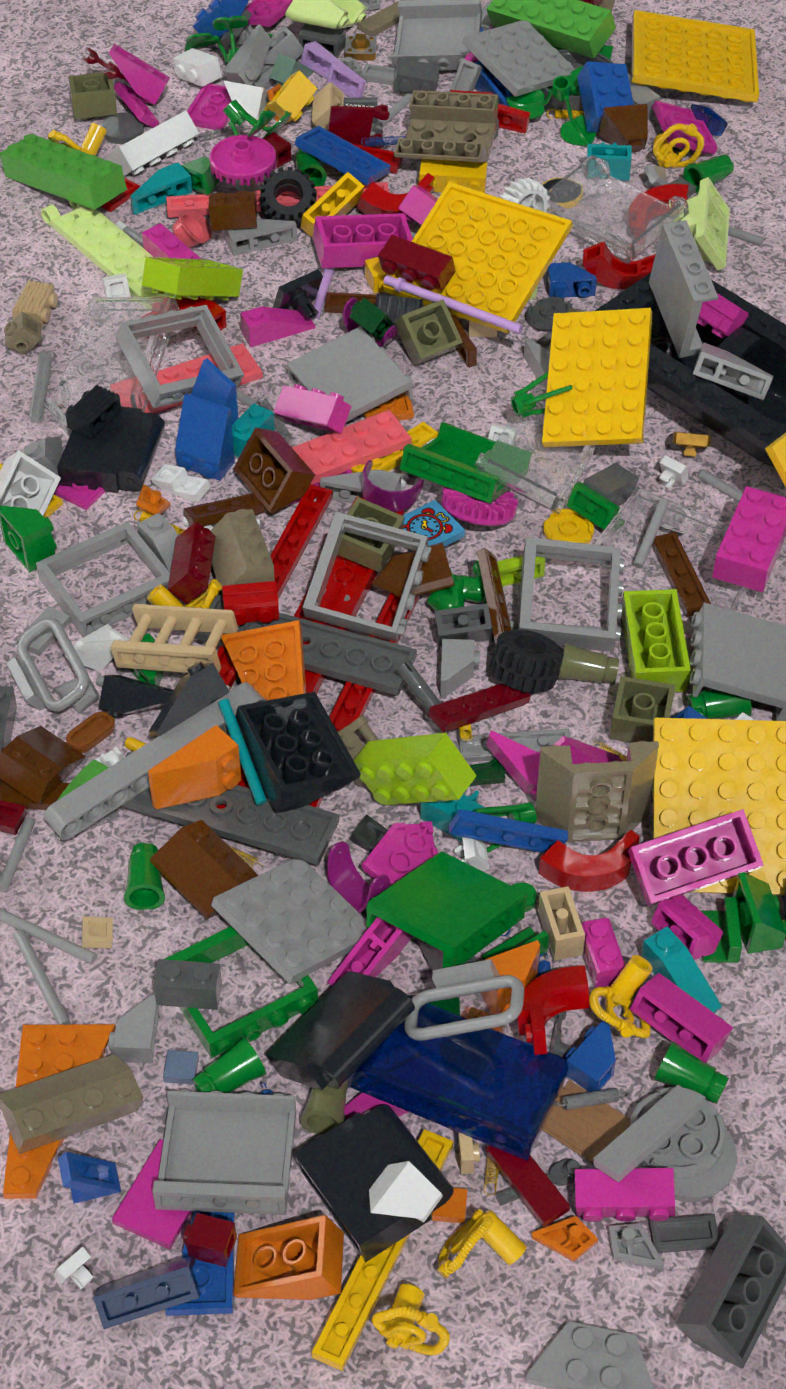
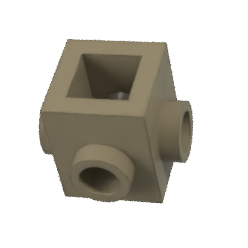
[4,312,41,355]

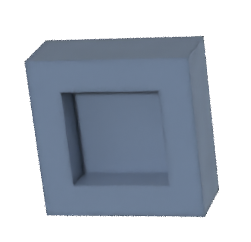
[163,1050,199,1085]

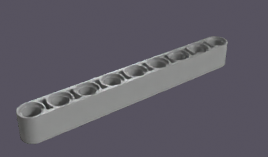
[44,682,267,840]

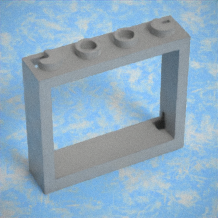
[116,305,244,408]
[303,512,431,642]
[36,522,175,638]
[517,537,625,652]

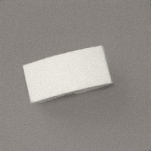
[151,464,210,503]

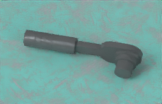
[548,1011,572,1059]
[495,1159,582,1206]

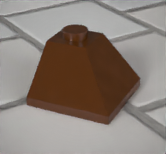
[598,104,648,152]

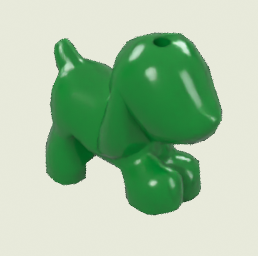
[427,561,487,611]

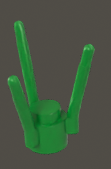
[511,372,573,418]
[475,802,537,853]

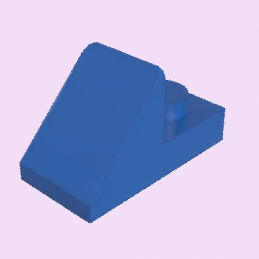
[58,1152,121,1204]

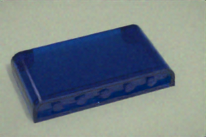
[351,996,569,1161]

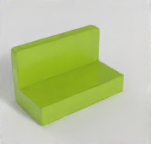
[497,555,545,586]

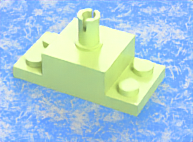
[681,177,730,270]

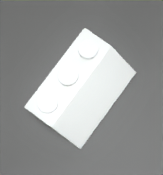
[0,451,61,534]

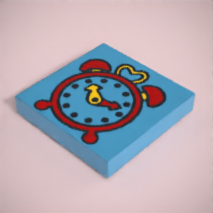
[403,500,465,547]

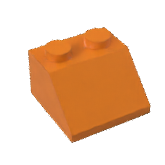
[481,940,540,1015]

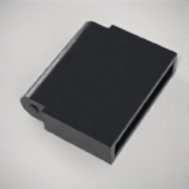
[57,406,165,493]
[265,971,415,1090]
[294,1105,454,1262]

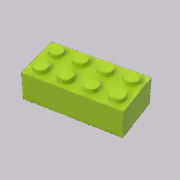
[142,257,243,300]
[621,589,691,692]
[354,733,477,805]

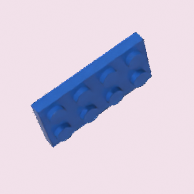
[294,126,391,185]

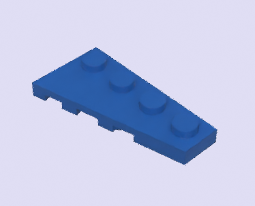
[165,1211,235,1316]

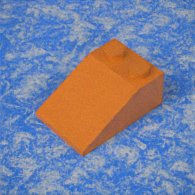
[148,725,241,809]
[234,1215,344,1300]

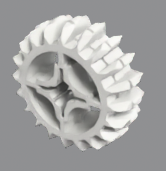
[499,178,550,213]

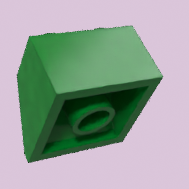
[0,505,57,573]
[733,872,786,954]

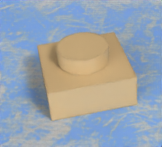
[82,917,113,949]
[458,1131,480,1174]

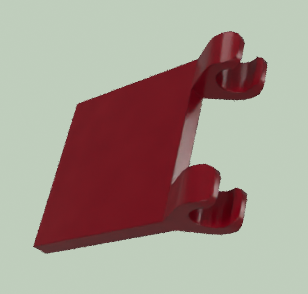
[82,48,127,81]
[327,105,390,149]

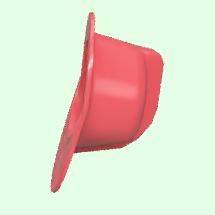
[172,209,212,248]

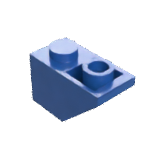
[546,262,597,298]
[565,1021,616,1092]

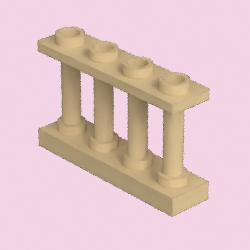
[110,604,238,673]

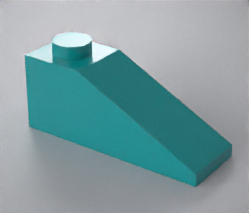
[130,162,192,215]
[641,926,722,1013]

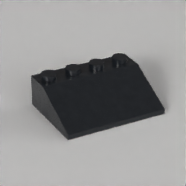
[235,692,361,813]

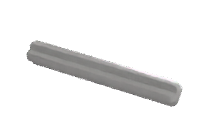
[29,351,52,423]

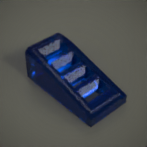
[690,104,728,136]

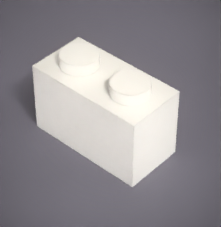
[173,48,222,87]

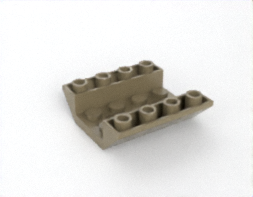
[394,90,499,162]
[535,741,659,842]

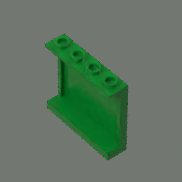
[400,422,531,504]
[366,851,527,968]

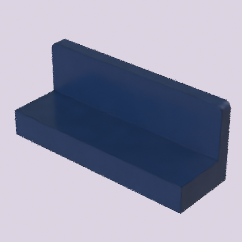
[93,1255,201,1329]

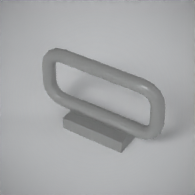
[6,617,89,712]
[404,959,524,1041]

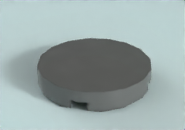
[101,113,144,144]
[526,297,573,330]

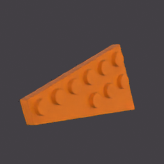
[221,620,306,700]
[3,1024,116,1199]

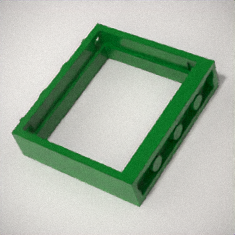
[165,926,318,1059]

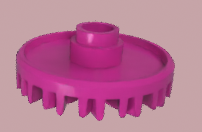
[209,135,276,186]
[441,486,518,526]

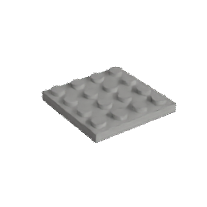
[462,20,575,97]
[211,858,368,984]

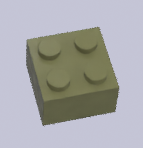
[68,72,117,120]
[395,299,463,366]
[337,497,405,573]
[610,676,675,742]

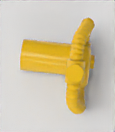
[48,123,107,156]
[653,123,704,168]
[147,579,222,609]
[589,955,653,1038]
[437,1209,527,1279]
[372,1284,450,1356]

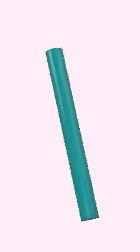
[218,699,267,806]

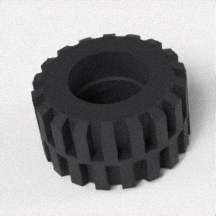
[260,167,317,228]
[490,629,564,693]

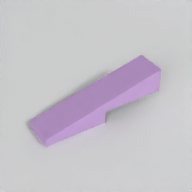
[301,41,366,98]

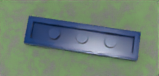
[449,809,568,853]

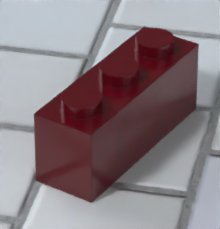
[378,235,456,292]
[167,522,216,604]

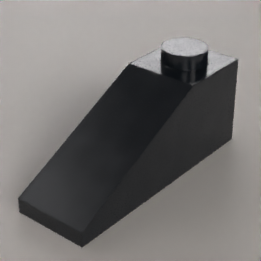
[149,661,230,736]
[98,675,174,717]

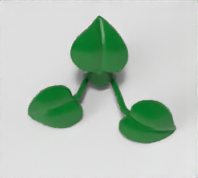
[185,16,273,63]
[507,66,596,146]
[223,99,292,138]

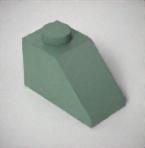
[269,54,314,87]

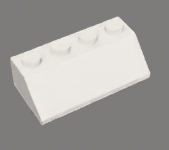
[103,110,200,176]

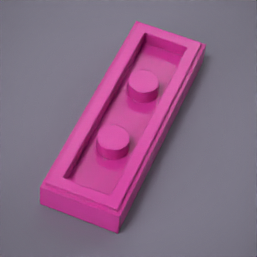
[114,82,159,128]

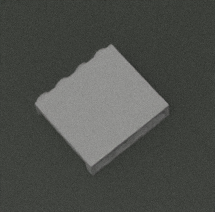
[391,0,483,70]
[649,220,718,358]
[287,326,413,427]
[690,603,786,721]
[153,1090,296,1215]

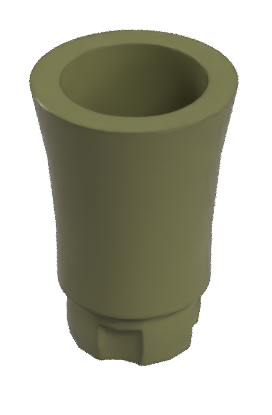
[558,642,619,684]
[301,1080,348,1135]

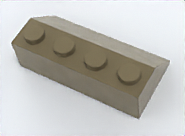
[211,509,275,598]
[0,1054,143,1154]

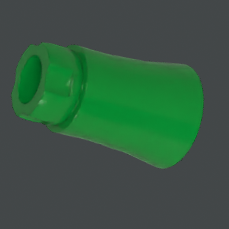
[295,148,327,187]
[683,155,734,194]
[688,689,752,719]
[124,842,165,910]
[192,1038,267,1093]
[654,1041,729,1104]

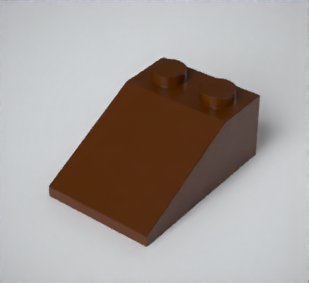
[209,190,257,231]
[0,726,86,805]

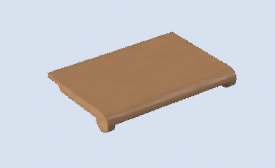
[533,1080,631,1164]

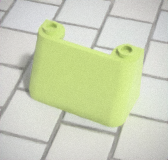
[285,0,368,29]

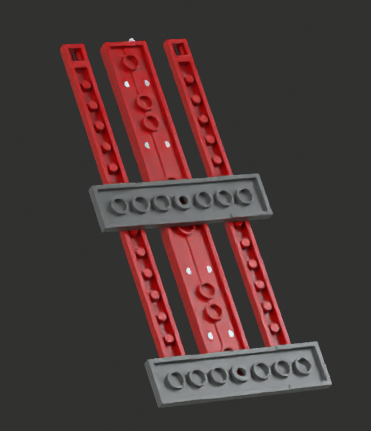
[121,484,421,866]

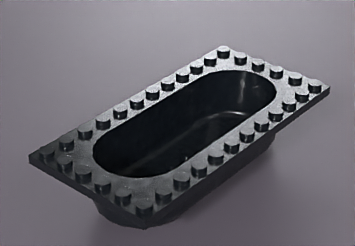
[595,272,786,467]

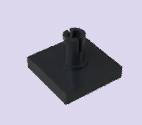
[273,269,323,321]

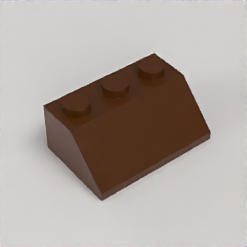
[233,428,315,513]
[150,819,259,919]

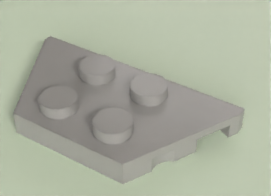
[525,1321,654,1389]

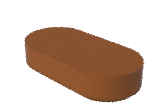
[66,712,115,753]

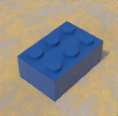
[577,61,634,133]

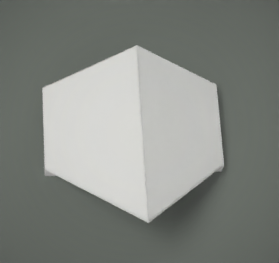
[223,80,268,120]
[65,624,130,671]
[369,1161,443,1222]

